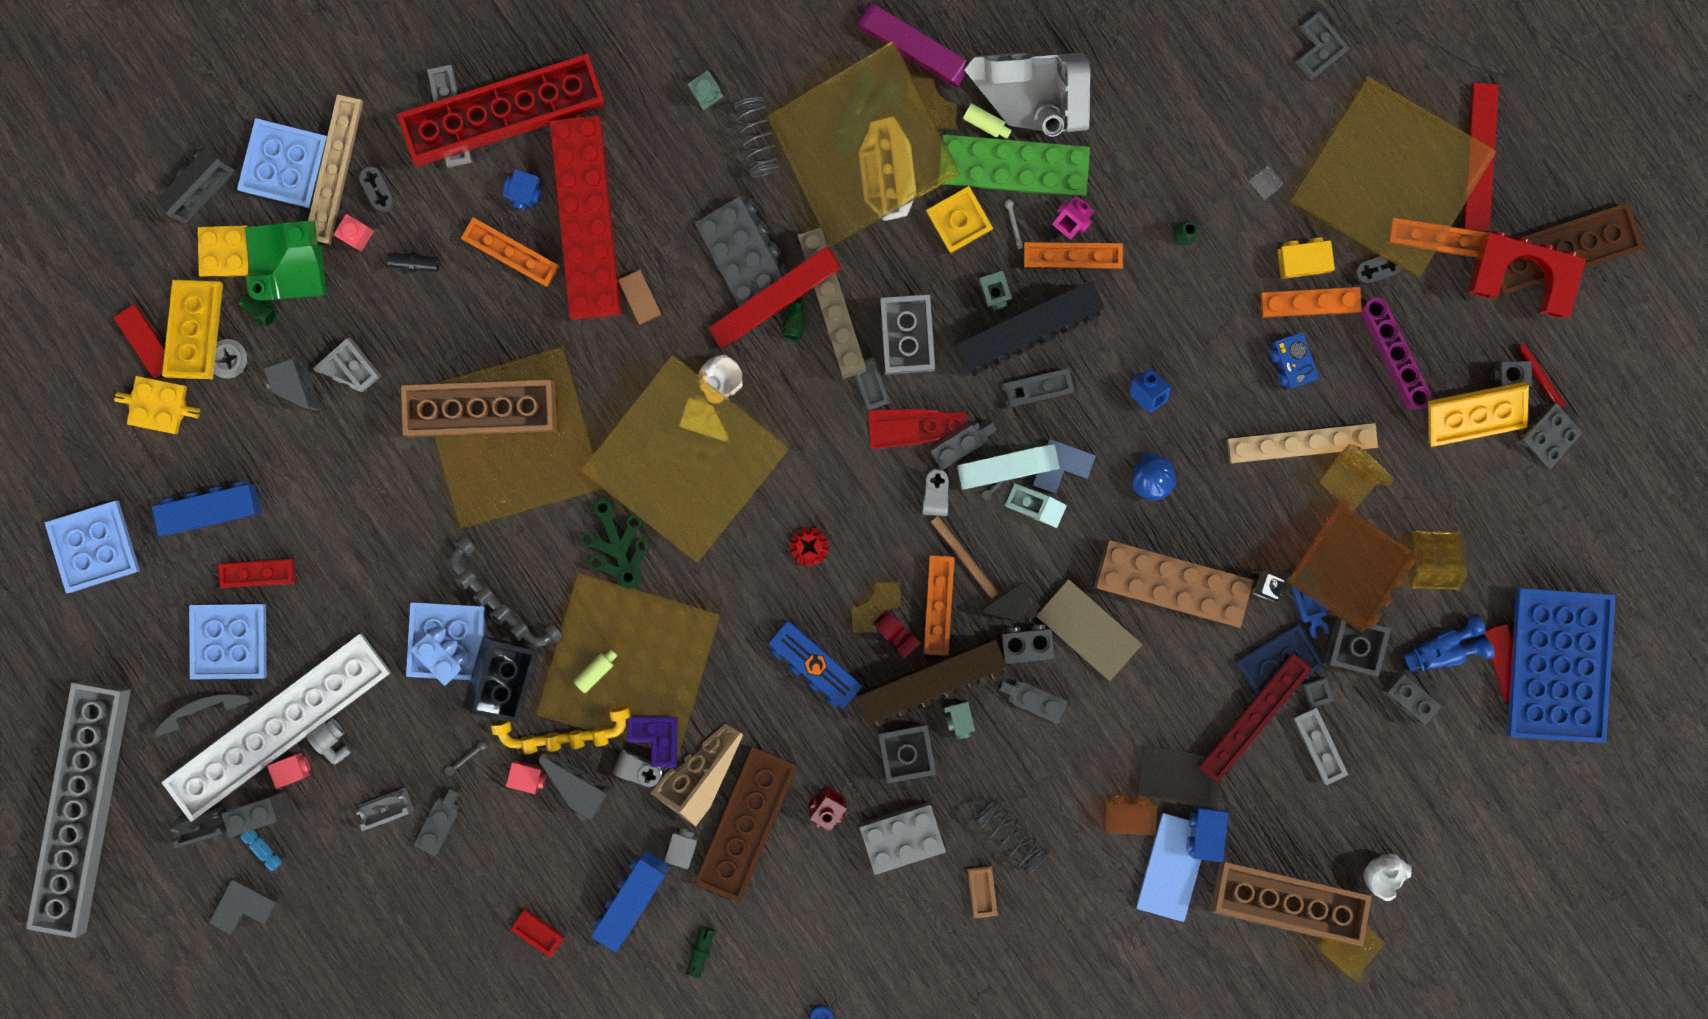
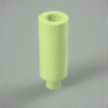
[963,103,1012,139]
[573,649,618,693]

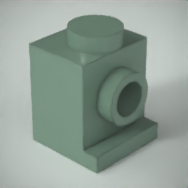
[687,70,723,111]
[978,271,1012,311]
[943,700,975,739]

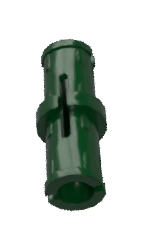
[685,926,716,978]

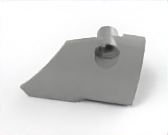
[964,52,1090,137]

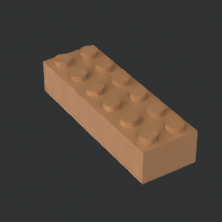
[401,380,557,437]
[1093,540,1253,628]
[1210,862,1372,946]

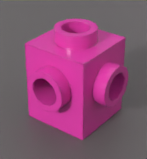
[1052,196,1095,240]

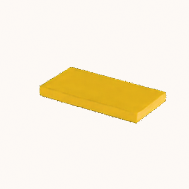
[162,280,223,380]
[1428,382,1529,447]

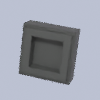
[1302,677,1334,708]

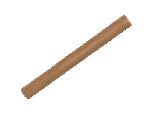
[930,516,998,599]

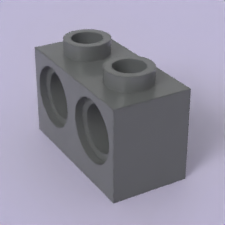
[1000,624,1054,664]
[1381,672,1442,725]

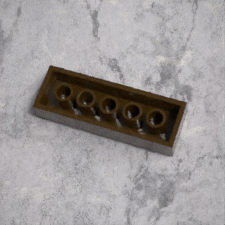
[856,637,1007,727]

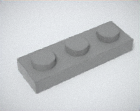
[1292,707,1348,785]

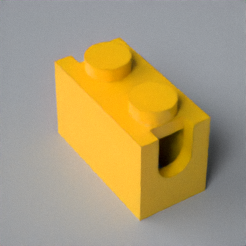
[1277,237,1335,279]

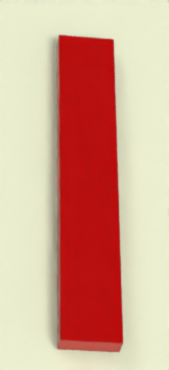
[1463,83,1499,232]
[709,246,842,349]

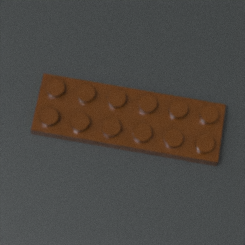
[1500,202,1644,296]
[695,746,798,903]

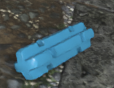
[241,830,282,871]

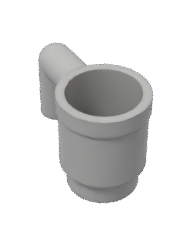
[306,718,352,765]

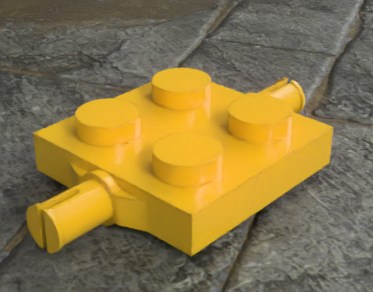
[114,376,200,434]

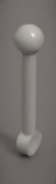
[1004,199,1023,250]

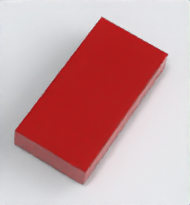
[510,908,565,958]

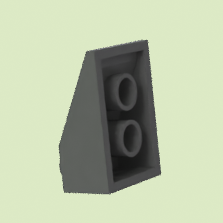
[539,752,612,820]

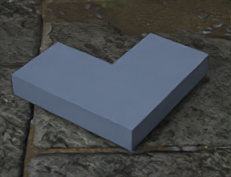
[1032,439,1096,494]

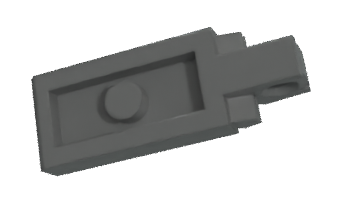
[928,418,997,470]
[998,680,1068,724]
[414,787,461,857]

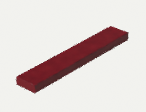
[1198,653,1312,783]

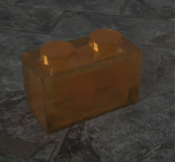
[1103,796,1157,835]

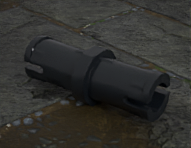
[387,252,440,272]

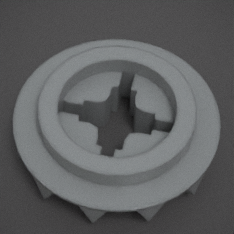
[214,339,248,378]

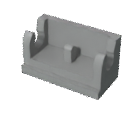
[356,787,414,831]

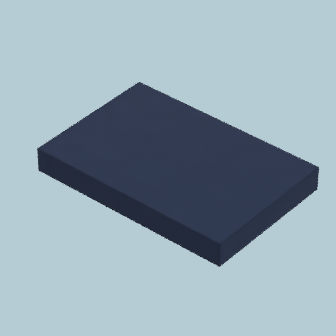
[1235,623,1325,696]

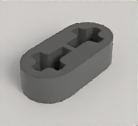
[359,167,395,213]
[1354,253,1402,285]

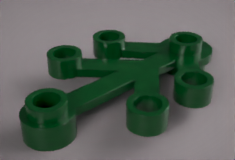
[580,498,651,590]

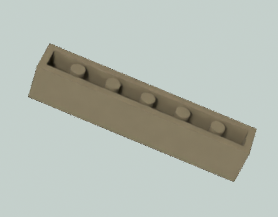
[798,227,867,379]

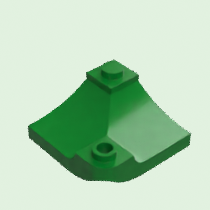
[245,221,327,300]

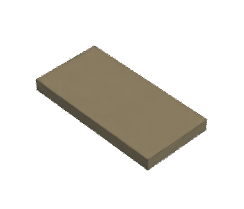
[1036,579,1142,681]

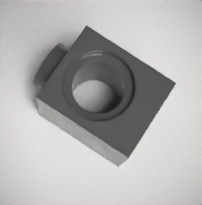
[1491,361,1532,388]

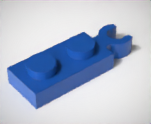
[1287,568,1329,638]

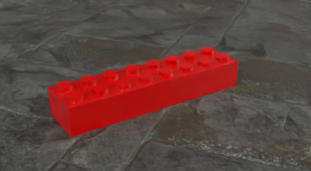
[397,54,605,167]
[550,116,622,321]

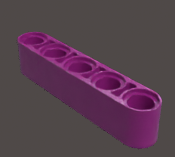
[856,3,969,87]
[1360,297,1431,410]

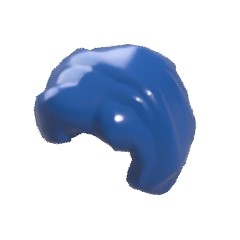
[1132,452,1176,501]

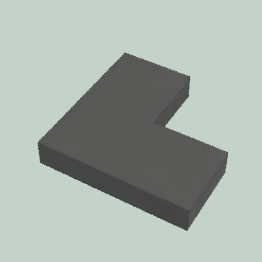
[1295,11,1350,81]
[209,878,278,935]

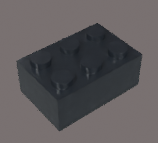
[463,635,538,723]

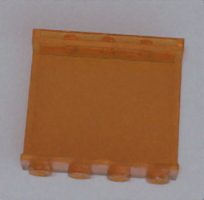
[1286,498,1419,632]

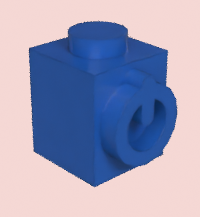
[503,169,542,210]
[1130,368,1171,413]

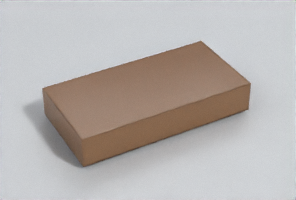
[618,270,662,325]
[967,865,998,919]

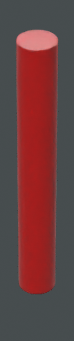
[1516,343,1566,408]

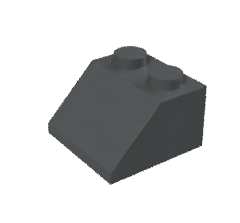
[263,359,321,411]

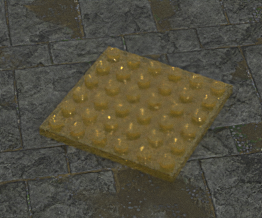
[537,573,720,757]

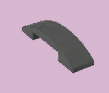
[155,693,256,737]

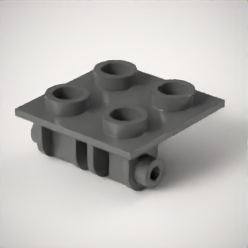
[1519,402,1582,470]

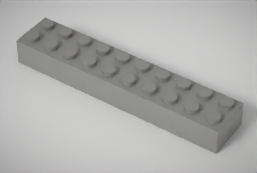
[26,681,131,938]

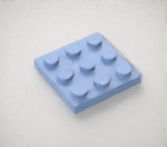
[237,118,327,209]
[45,501,140,593]
[406,602,486,680]
[189,604,267,679]

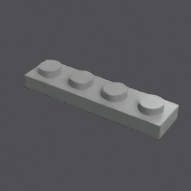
[427,65,472,168]

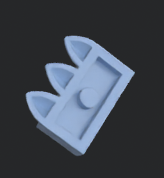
[410,628,469,686]

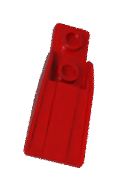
[868,409,967,449]

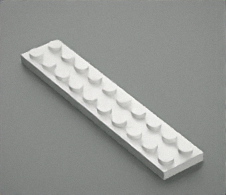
[162,634,391,822]

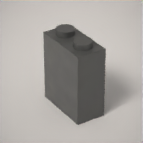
[221,791,293,838]

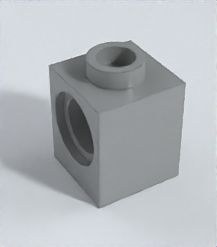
[665,828,698,869]

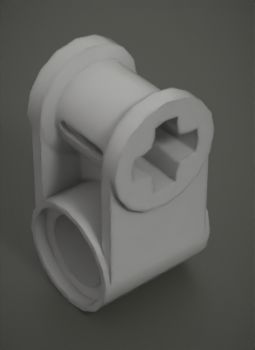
[922,468,949,516]
[612,750,662,787]

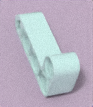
[957,444,1060,490]

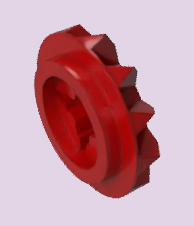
[790,527,829,566]

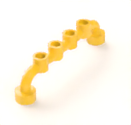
[490,705,630,755]

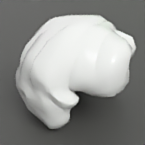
[699,355,743,404]
[1363,853,1412,901]

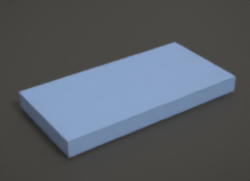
[1136,812,1201,922]

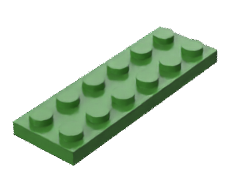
[939,135,1090,197]

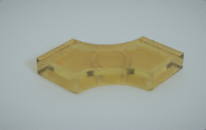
[908,77,957,130]
[852,582,901,633]

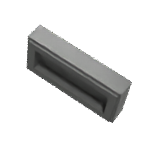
[855,356,890,411]

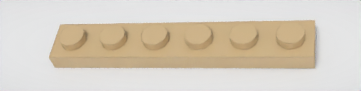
[308,94,363,245]
[1227,423,1378,463]

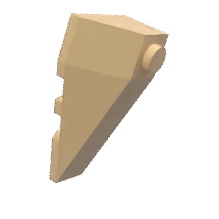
[651,724,743,826]

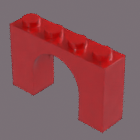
[1467,231,1586,319]

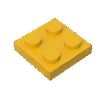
[926,186,993,254]
[198,226,249,278]

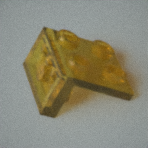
[1318,444,1395,512]
[1410,531,1468,590]
[1315,926,1385,983]

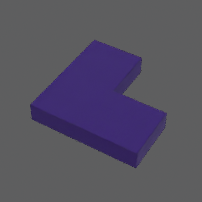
[627,717,678,768]

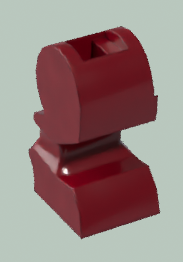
[873,609,921,659]

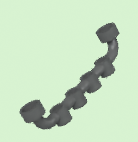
[450,536,562,647]

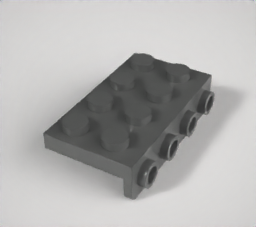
[695,196,790,306]

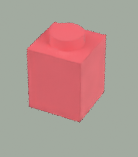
[334,214,374,252]
[267,753,311,789]
[506,760,547,794]

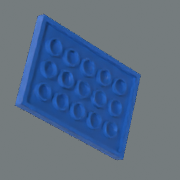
[1507,588,1616,743]

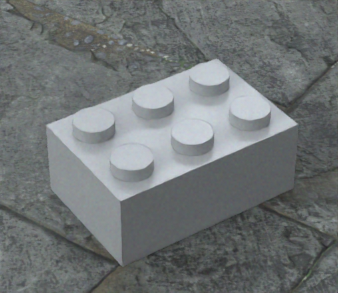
[880,295,935,375]
[859,801,946,875]

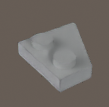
[313,338,381,392]

